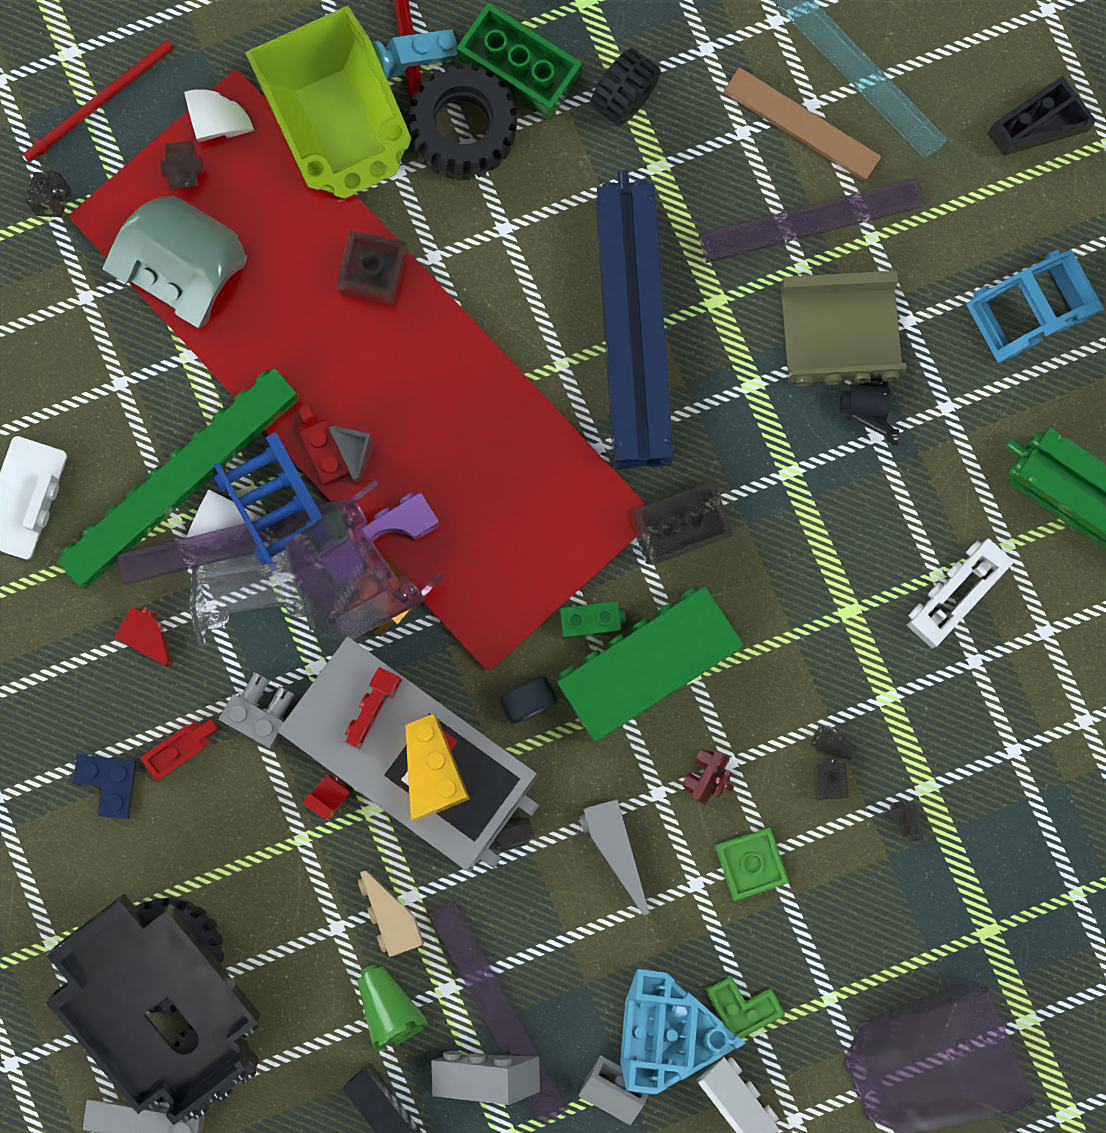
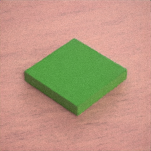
[714,827,789,901]

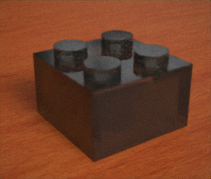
[336,229,408,306]

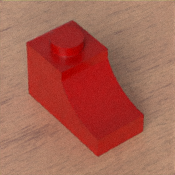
[302,774,352,820]

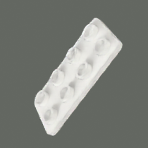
[0,436,67,560]

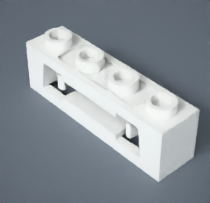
[907,538,1014,648]

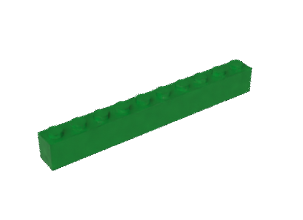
[57,368,301,589]

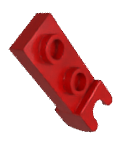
[345,667,402,749]

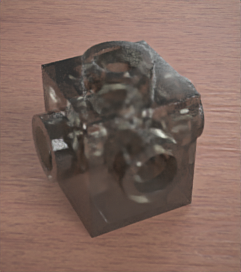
[160,141,203,188]
[25,171,71,218]

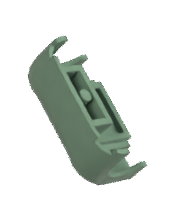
[102,196,247,328]

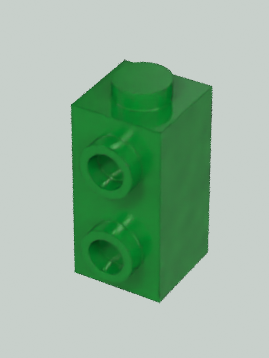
[560,601,626,640]

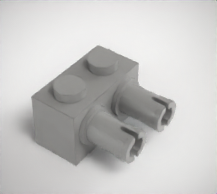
[218,672,295,749]

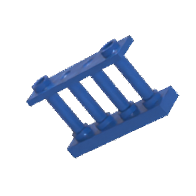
[214,432,334,571]

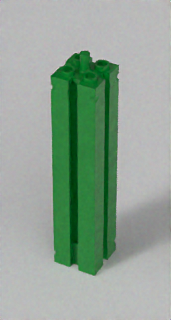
[1006,427,1106,551]

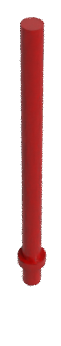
[22,39,174,163]

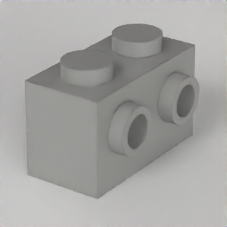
[578,1055,649,1125]

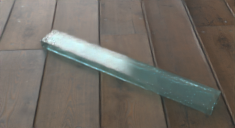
[773,0,948,161]

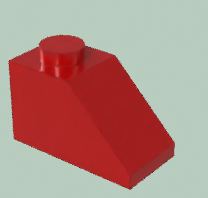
[114,606,173,667]

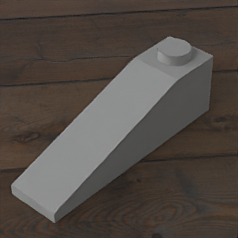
[579,799,649,915]
[83,1099,205,1133]

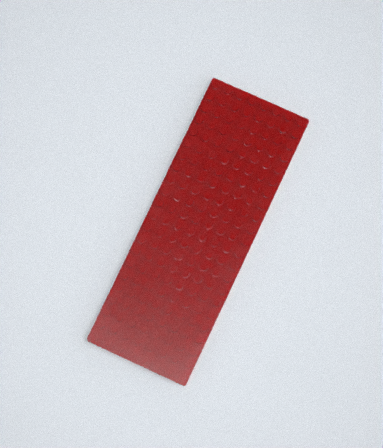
[70,70,656,671]

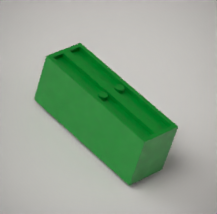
[556,586,744,744]

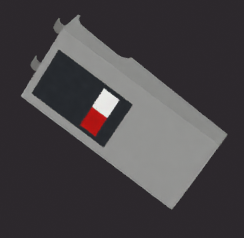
[277,636,539,872]

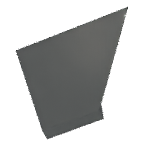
[329,426,375,484]

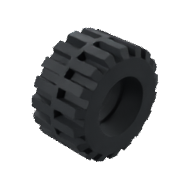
[590,48,661,127]

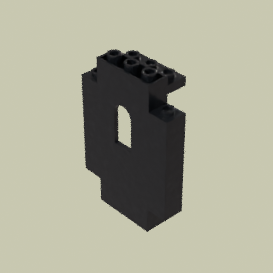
[46,893,260,1125]

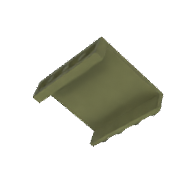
[780,271,907,387]

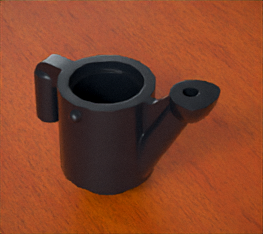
[840,379,899,447]

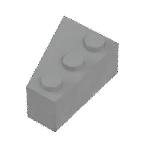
[432,1051,540,1105]

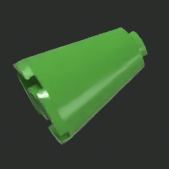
[357,964,429,1052]

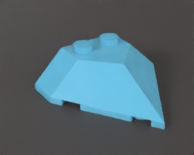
[620,969,746,1094]

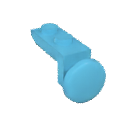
[371,29,458,79]

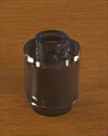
[493,816,535,852]

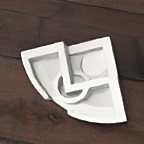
[184,90,254,143]
[184,490,261,549]

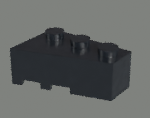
[988,76,1097,156]

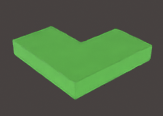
[705,975,785,1039]

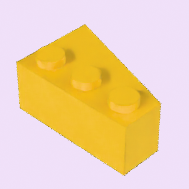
[405,714,470,822]

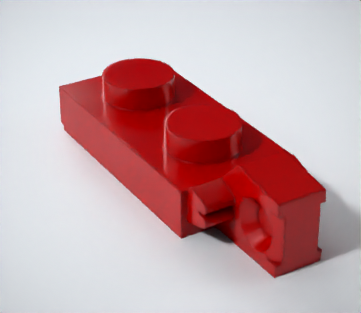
[298,404,350,485]
[140,719,220,782]

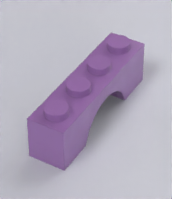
[321,492,440,586]

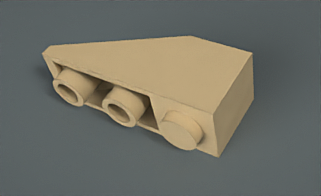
[358,870,424,957]

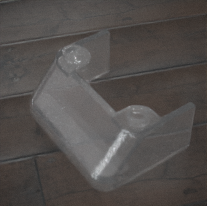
[190,546,316,647]

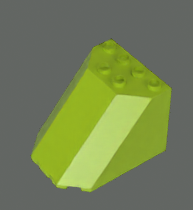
[245,6,412,199]

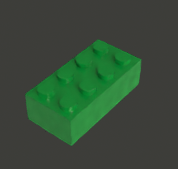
[456,3,582,120]

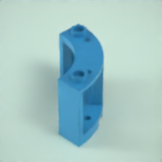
[966,249,1104,363]

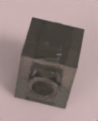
[813,758,849,800]

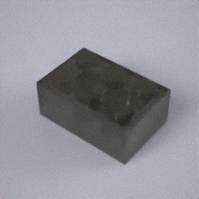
[627,480,733,566]

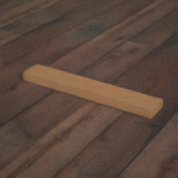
[724,67,882,182]

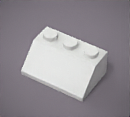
[694,1056,780,1133]

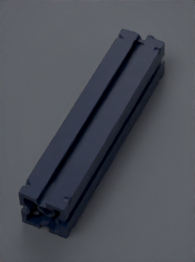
[595,170,674,470]

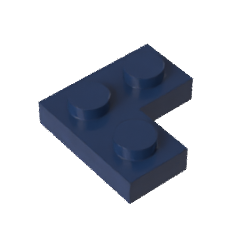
[73,754,137,819]

